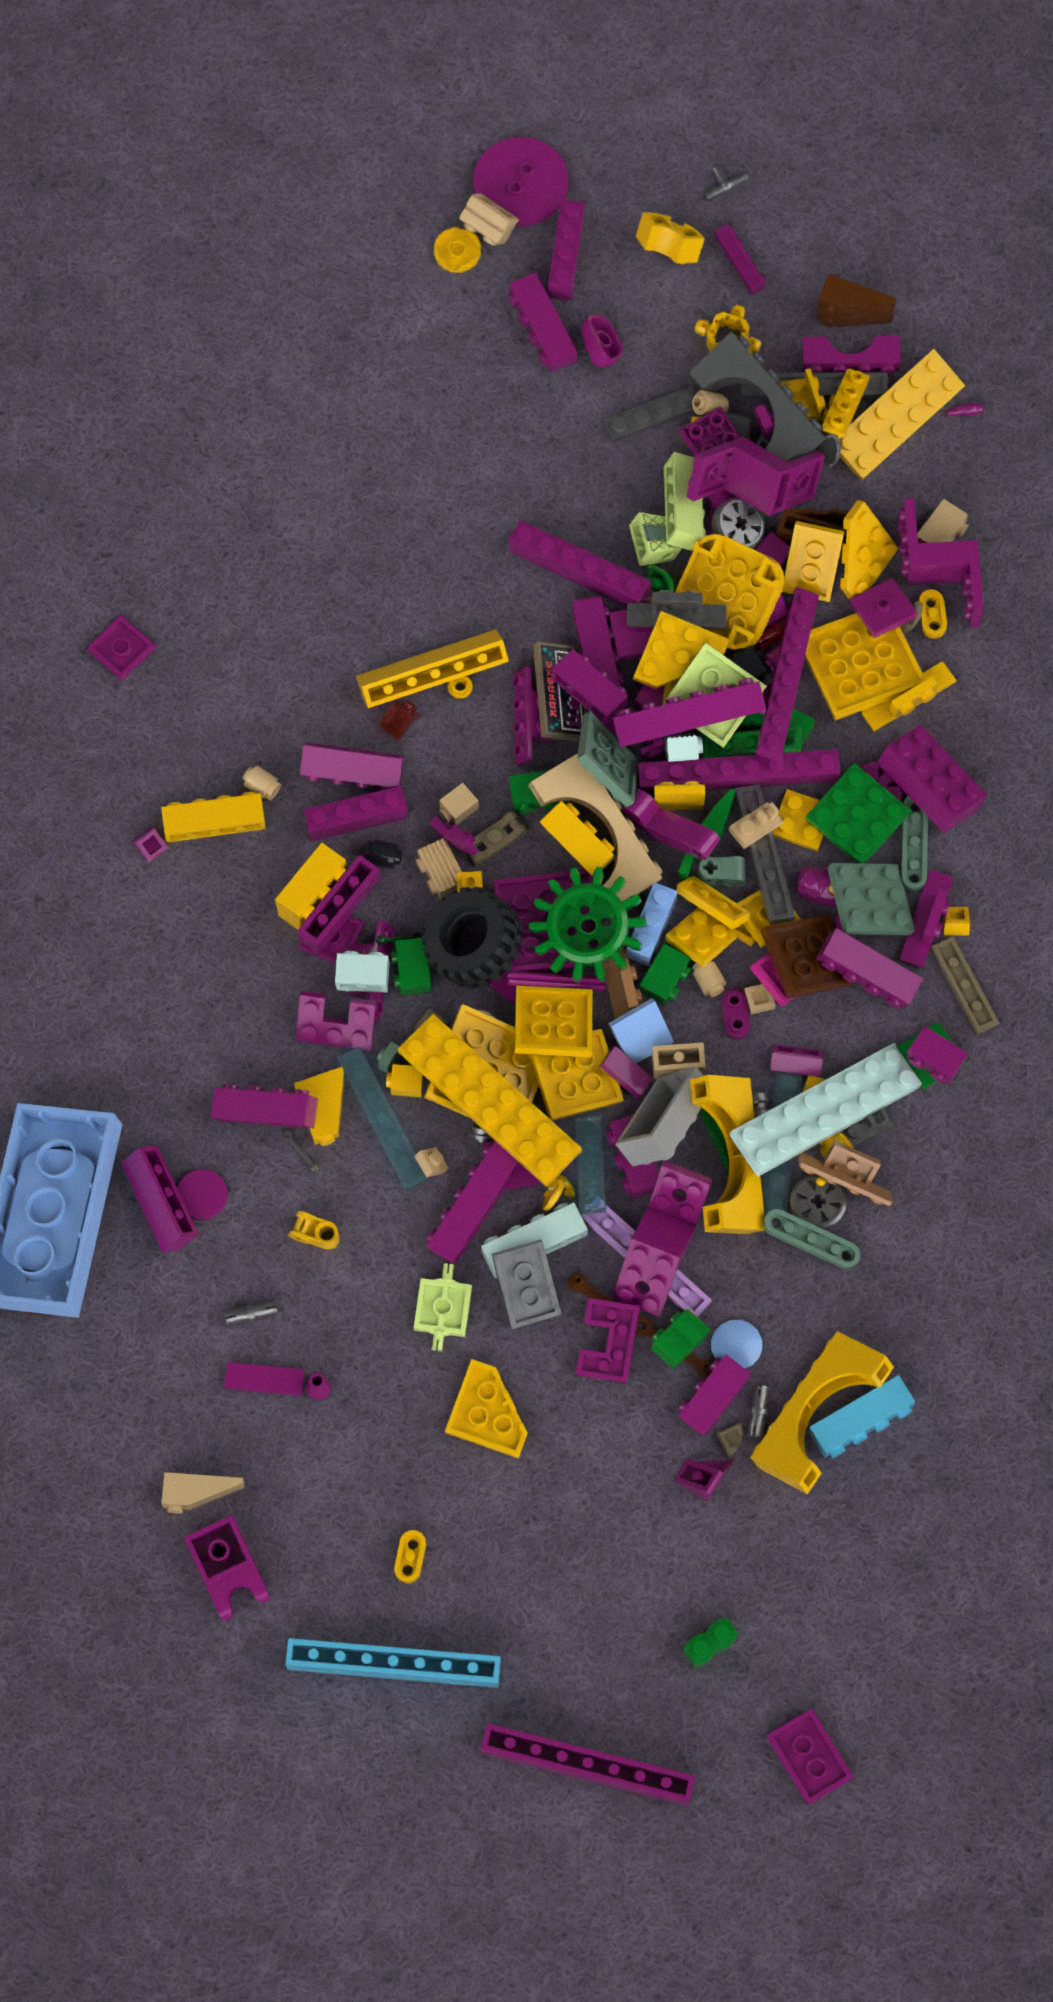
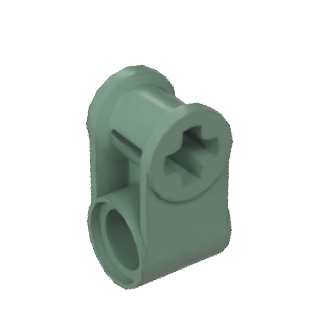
[697,856,746,887]

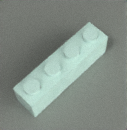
[481,1203,588,1278]

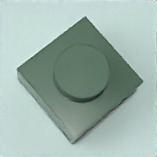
[377,1042,400,1073]

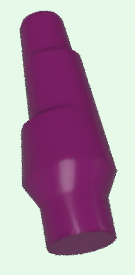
[947,403,984,416]

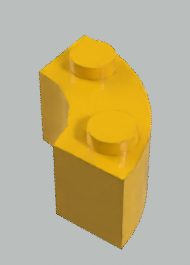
[635,212,705,264]

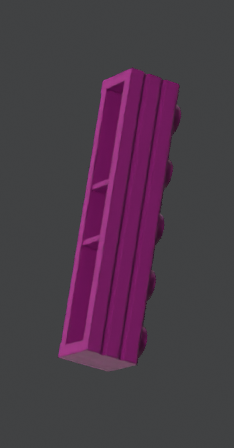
[714,224,766,295]

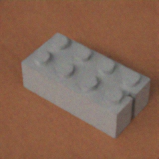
[616,1067,703,1166]

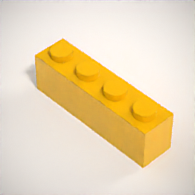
[161,792,266,843]

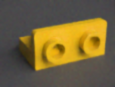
[781,369,825,421]

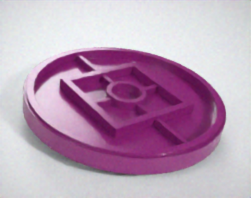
[473,137,569,226]

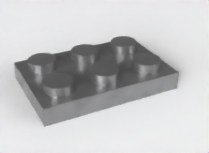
[491,1239,562,1329]

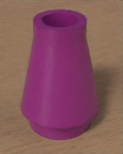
[305,1373,331,1400]

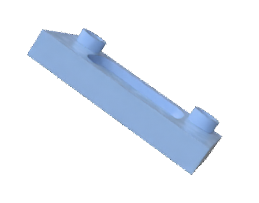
[0,1103,123,1318]

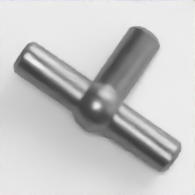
[704,166,749,201]

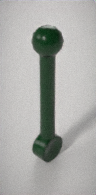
[376,933,421,945]

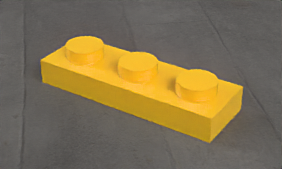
[676,876,750,929]

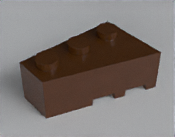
[776,508,850,561]

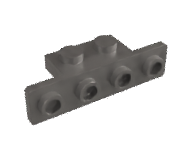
[627,590,727,629]

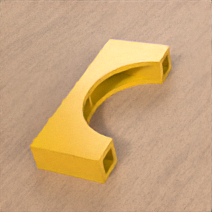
[690,1075,765,1234]
[751,1331,894,1494]

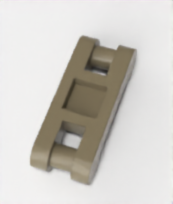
[470,811,529,866]

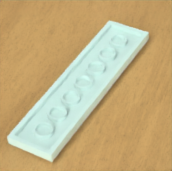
[729,1043,922,1177]

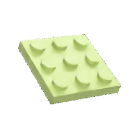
[662,643,767,748]

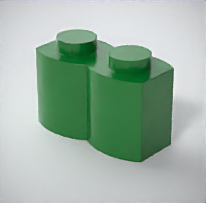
[651,1308,711,1370]
[683,1618,738,1668]

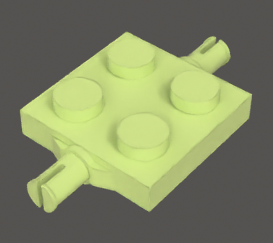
[414,1263,472,1351]

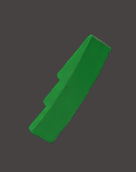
[678,789,736,881]

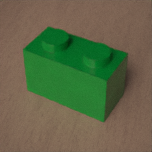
[391,938,431,996]
[639,944,692,1006]

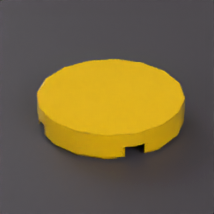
[434,227,481,273]

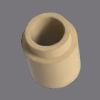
[692,390,729,415]
[243,765,281,800]
[692,961,726,997]

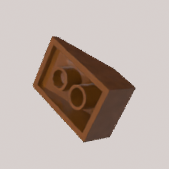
[816,274,897,327]

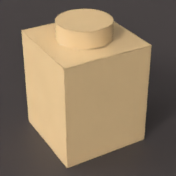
[439,783,479,825]

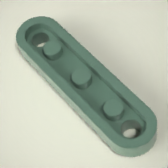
[901,796,928,891]
[763,1209,860,1269]

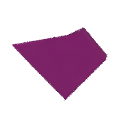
[674,1459,734,1501]

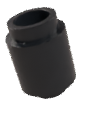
[364,839,403,869]

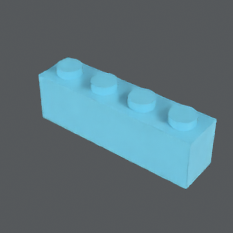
[808,1375,915,1458]

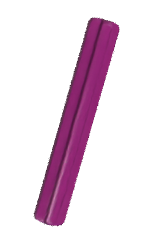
[506,971,606,992]

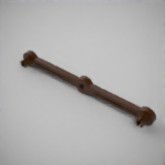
[568,1273,713,1379]

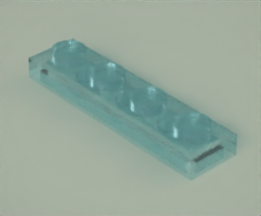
[575,1116,606,1214]

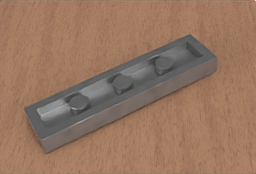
[603,386,696,443]

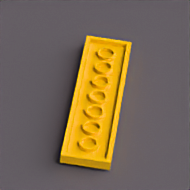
[398,1014,582,1187]

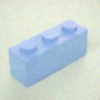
[626,882,678,966]

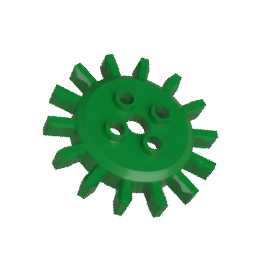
[529,867,647,983]

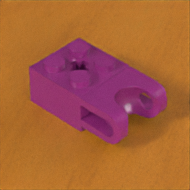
[184,1515,270,1621]

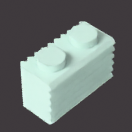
[664,731,703,762]

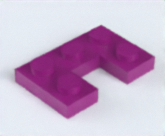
[296,991,377,1051]
[576,1298,640,1384]

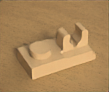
[729,802,784,849]

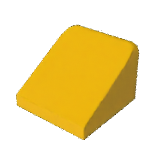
[943,907,970,936]

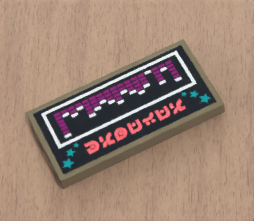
[533,642,587,742]

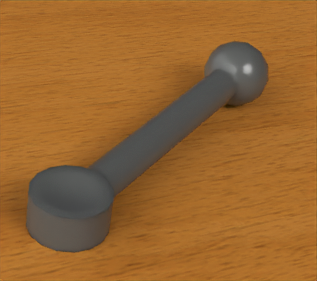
[283,1130,319,1173]

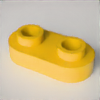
[919,589,947,639]
[394,1530,426,1584]

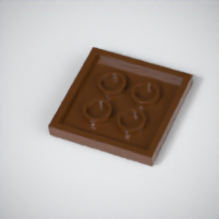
[760,914,854,999]

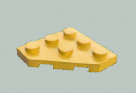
[840,500,899,600]
[632,611,730,689]
[445,1359,528,1459]

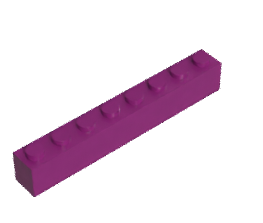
[638,749,840,795]
[481,1723,695,1806]

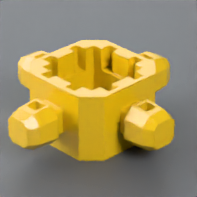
[694,305,761,353]

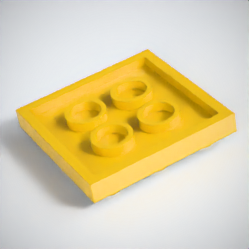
[515,985,592,1057]
[530,1029,624,1121]

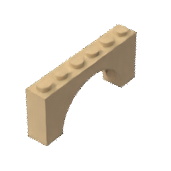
[528,753,662,901]

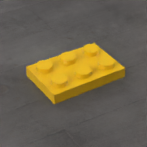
[782,521,845,602]

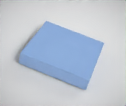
[608,998,674,1064]

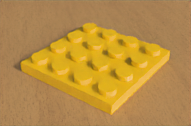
[805,613,926,721]
[424,1004,539,1118]

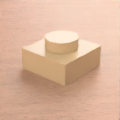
[744,984,776,1015]
[414,1147,449,1177]

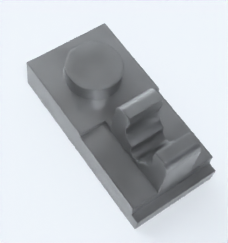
[840,1108,894,1148]

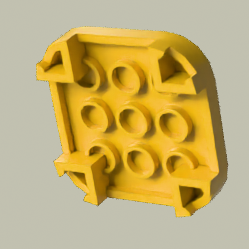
[675,534,784,650]

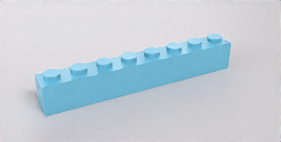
[286,1638,501,1688]

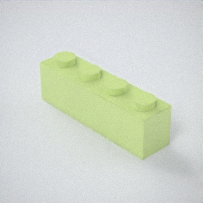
[664,452,706,551]

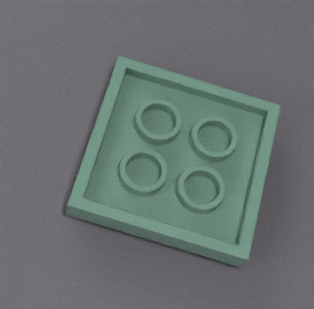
[577,711,639,807]
[827,863,915,935]

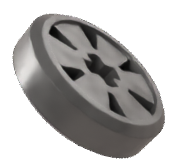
[712,497,765,548]
[790,1174,847,1230]

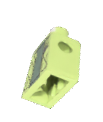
[629,513,682,566]

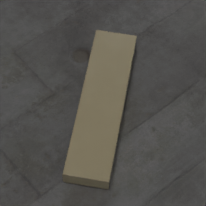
[930,936,1000,1035]

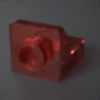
[378,700,421,740]

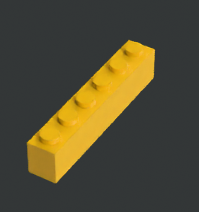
[356,629,509,708]

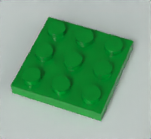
[805,763,912,864]

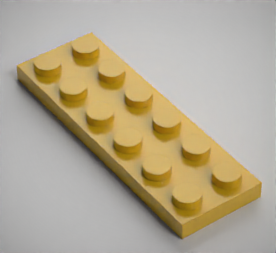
[836,349,965,480]

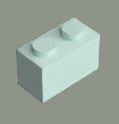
[335,951,390,993]

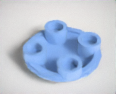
[711,1320,762,1369]

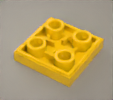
[654,781,705,811]

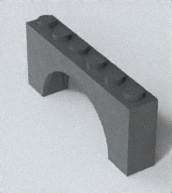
[689,332,826,462]

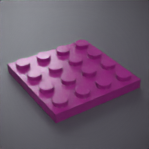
[492,869,609,972]

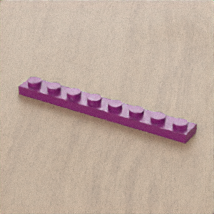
[755,586,819,762]

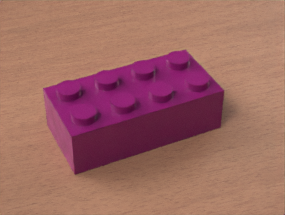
[877,725,988,834]

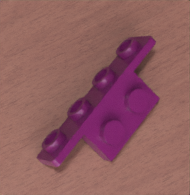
[512,666,553,766]
[900,870,953,968]
[345,920,395,1023]

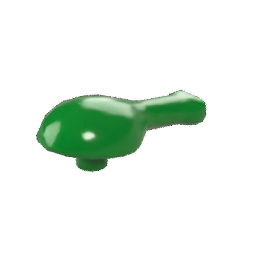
[635,550,675,596]

